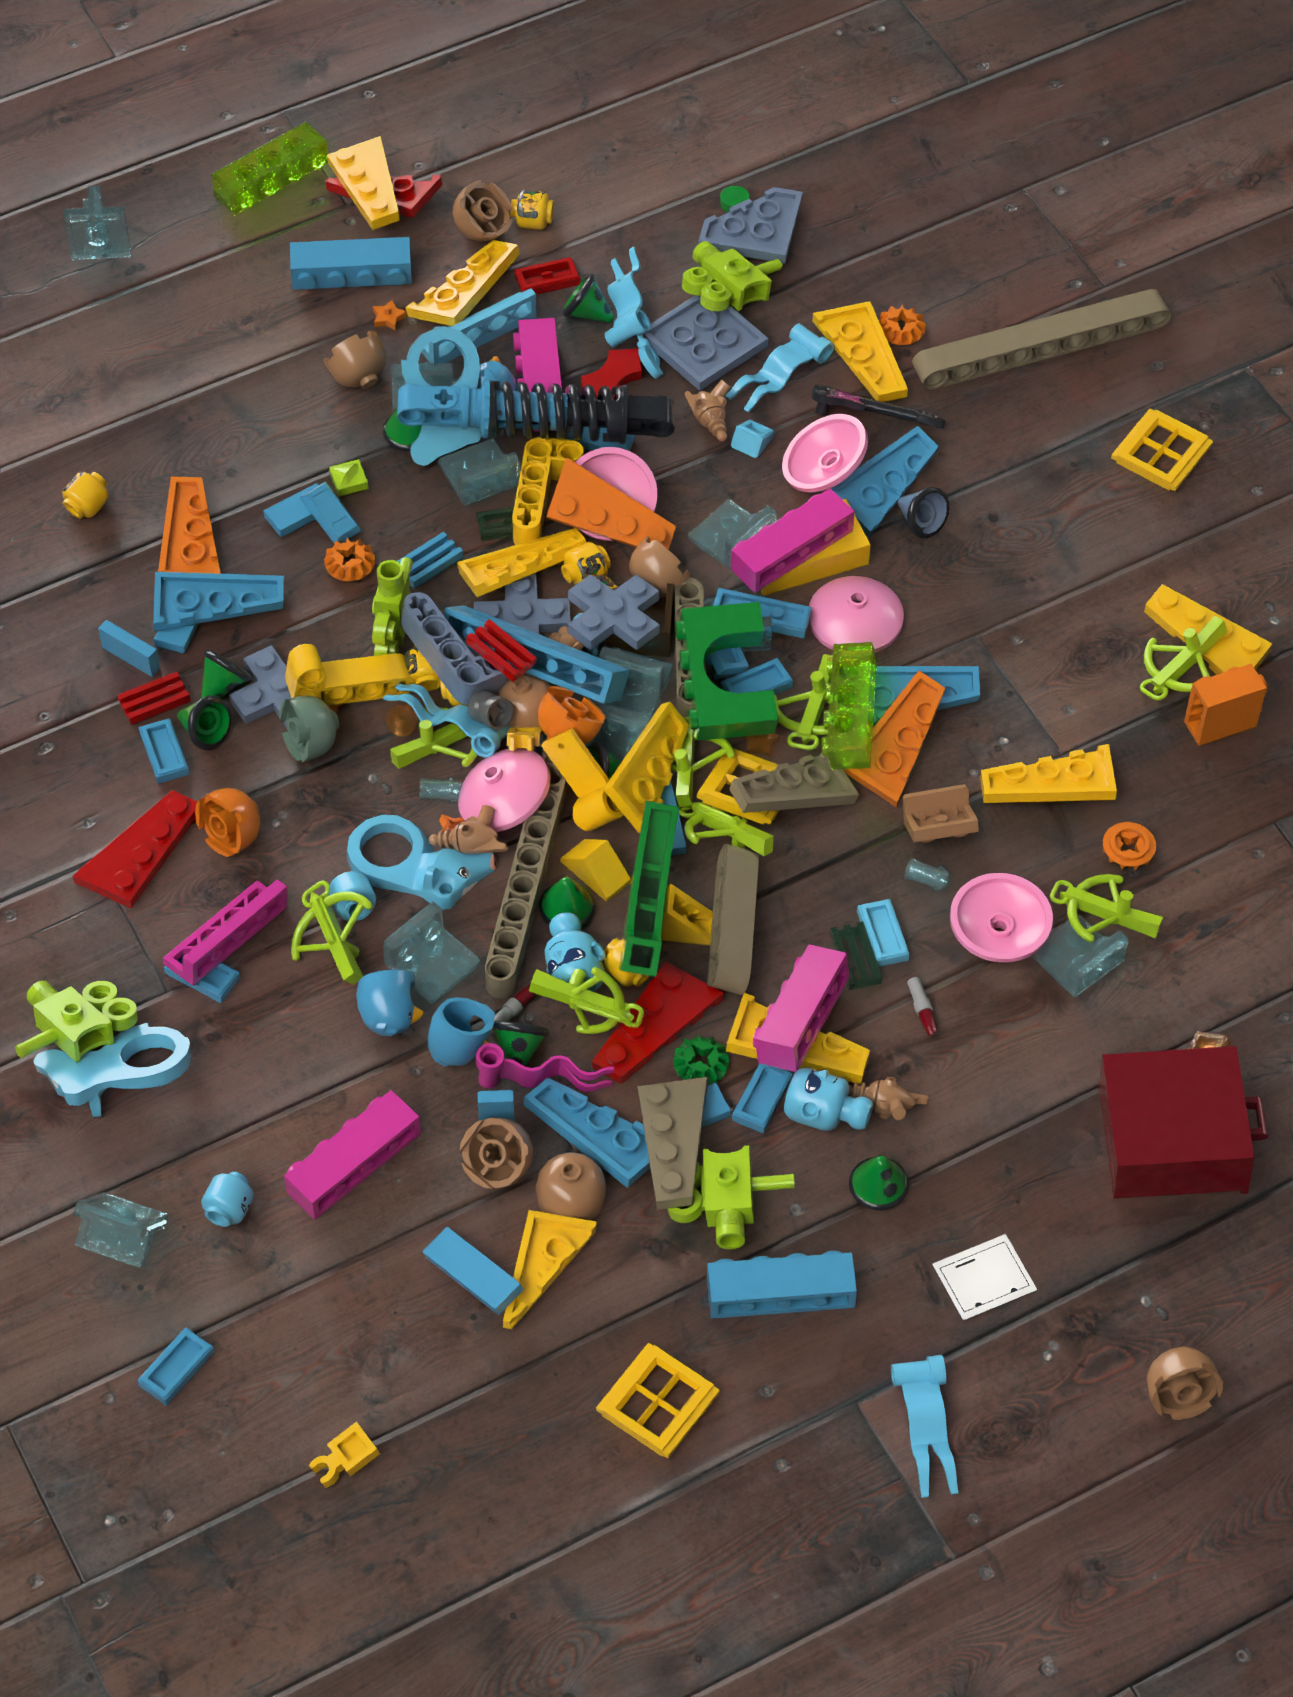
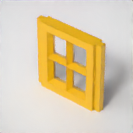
[1111,409,1213,491]
[697,748,779,825]
[596,1343,720,1459]

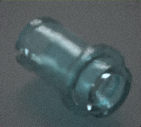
[419,777,462,803]
[905,858,950,892]

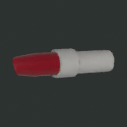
[907,977,937,1036]
[491,984,536,1033]

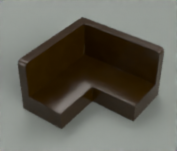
[606,583,673,657]

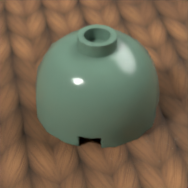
[279,695,339,762]

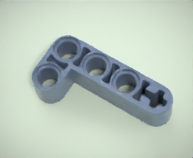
[401,592,512,704]

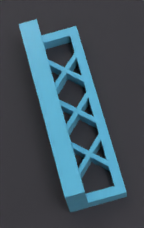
[421,288,537,368]

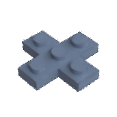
[474,574,571,634]
[568,574,660,650]
[229,645,291,727]

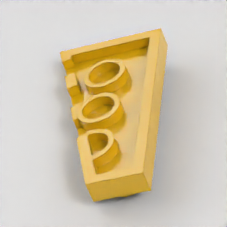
[327,136,400,230]
[812,301,908,402]
[457,528,586,597]
[1144,584,1272,675]
[603,701,689,834]
[980,744,1117,803]

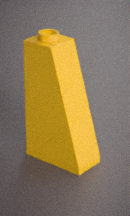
[761,499,871,596]

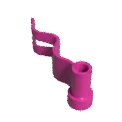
[476,1043,614,1092]

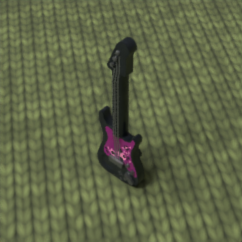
[811,384,946,429]

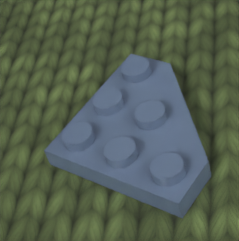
[698,187,803,263]

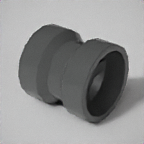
[468,690,514,730]

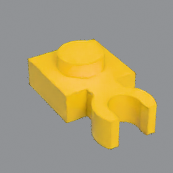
[507,726,543,751]
[309,1422,380,1488]

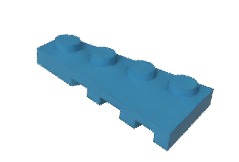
[831,426,939,538]
[153,572,284,631]
[848,666,980,730]
[523,1078,650,1188]

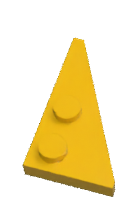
[503,1210,597,1329]

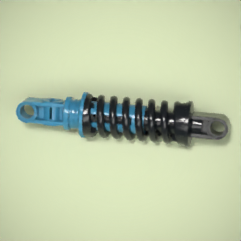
[397,379,675,445]

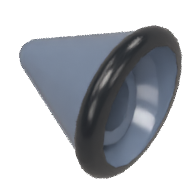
[898,487,950,538]

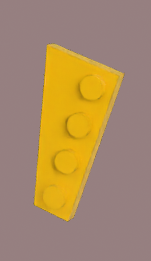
[405,240,520,326]
[726,992,870,1084]

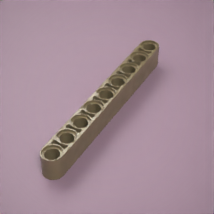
[912,289,1171,390]
[485,749,570,999]

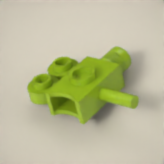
[681,241,782,311]
[372,557,413,656]
[15,981,138,1063]
[667,1145,795,1249]

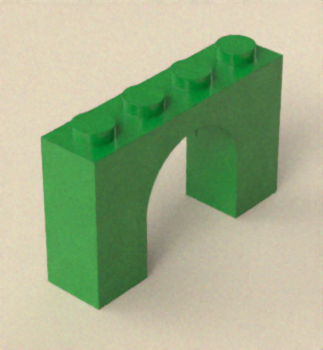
[675,602,778,741]

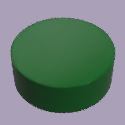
[720,186,749,213]

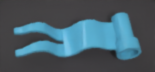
[605,247,651,348]
[726,323,834,413]
[383,684,510,757]
[891,1355,958,1498]

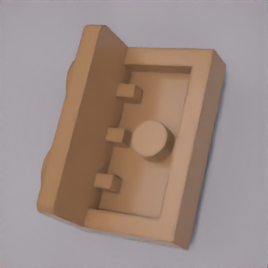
[903,784,979,843]

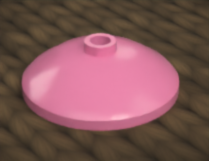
[782,414,868,492]
[575,447,657,541]
[809,576,904,656]
[458,748,551,832]
[950,873,1053,962]

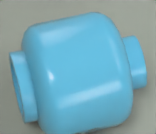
[328,871,376,921]
[201,1172,254,1227]

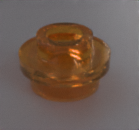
[386,705,418,736]

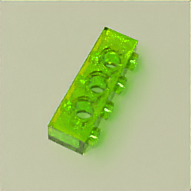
[211,122,328,215]
[822,642,877,770]

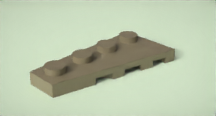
[729,748,859,813]
[637,1077,707,1210]

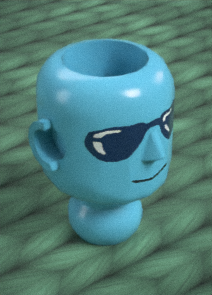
[544,912,605,992]
[784,1067,873,1131]

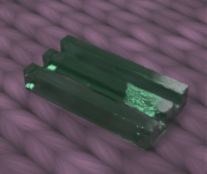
[476,507,543,542]
[830,921,882,990]

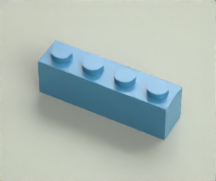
[290,237,412,290]
[707,1251,857,1319]

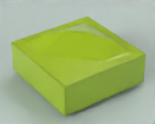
[329,459,368,497]

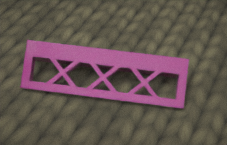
[163,880,287,986]

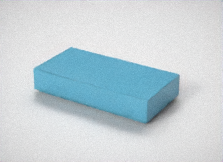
[857,899,909,967]

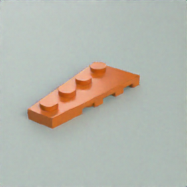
[546,457,676,550]
[158,477,221,574]
[843,670,945,808]

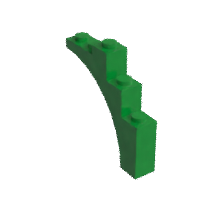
[618,801,679,977]

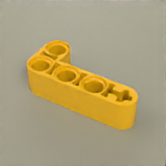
[512,437,584,545]
[285,644,415,706]

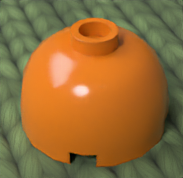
[538,686,605,745]
[195,788,261,857]

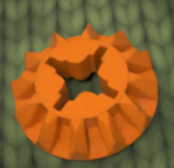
[879,304,926,345]
[324,537,375,581]
[1103,822,1156,870]

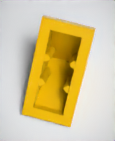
[560,839,631,902]
[662,884,713,945]

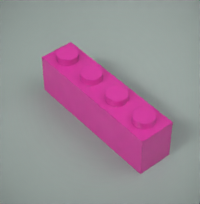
[513,318,562,432]
[731,488,855,593]
[753,944,850,1072]
[284,1090,421,1220]

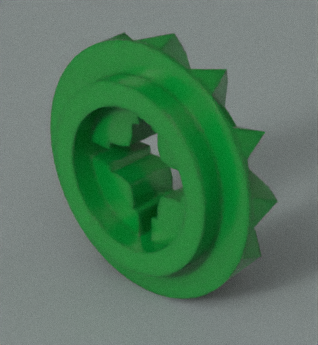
[673,1034,729,1085]

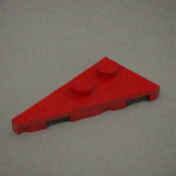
[325,175,443,218]

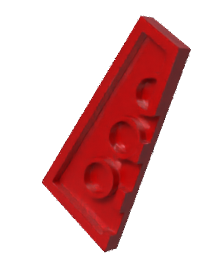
[72,790,197,909]
[592,961,724,1084]

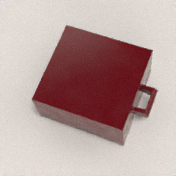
[1098,1046,1268,1199]

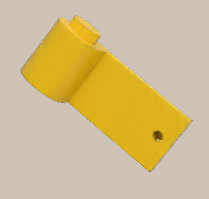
[541,728,623,832]

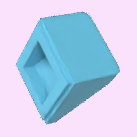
[731,419,776,458]

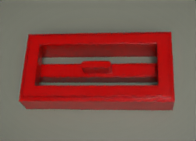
[514,257,580,295]
[466,619,537,682]
[117,672,191,725]

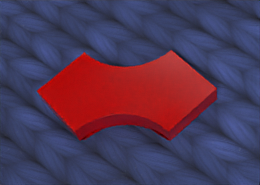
[581,348,642,398]

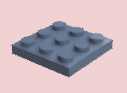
[642,295,768,391]

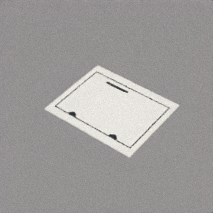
[932,1234,1037,1320]

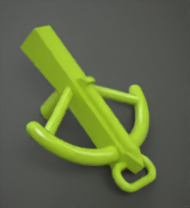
[1140,615,1228,701]
[774,654,863,750]
[390,707,478,769]
[671,717,735,807]
[679,802,774,856]
[1050,874,1163,943]
[291,880,373,985]
[529,967,644,1034]

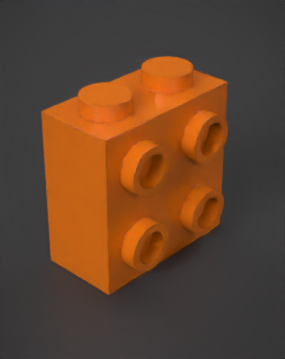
[1184,663,1267,746]

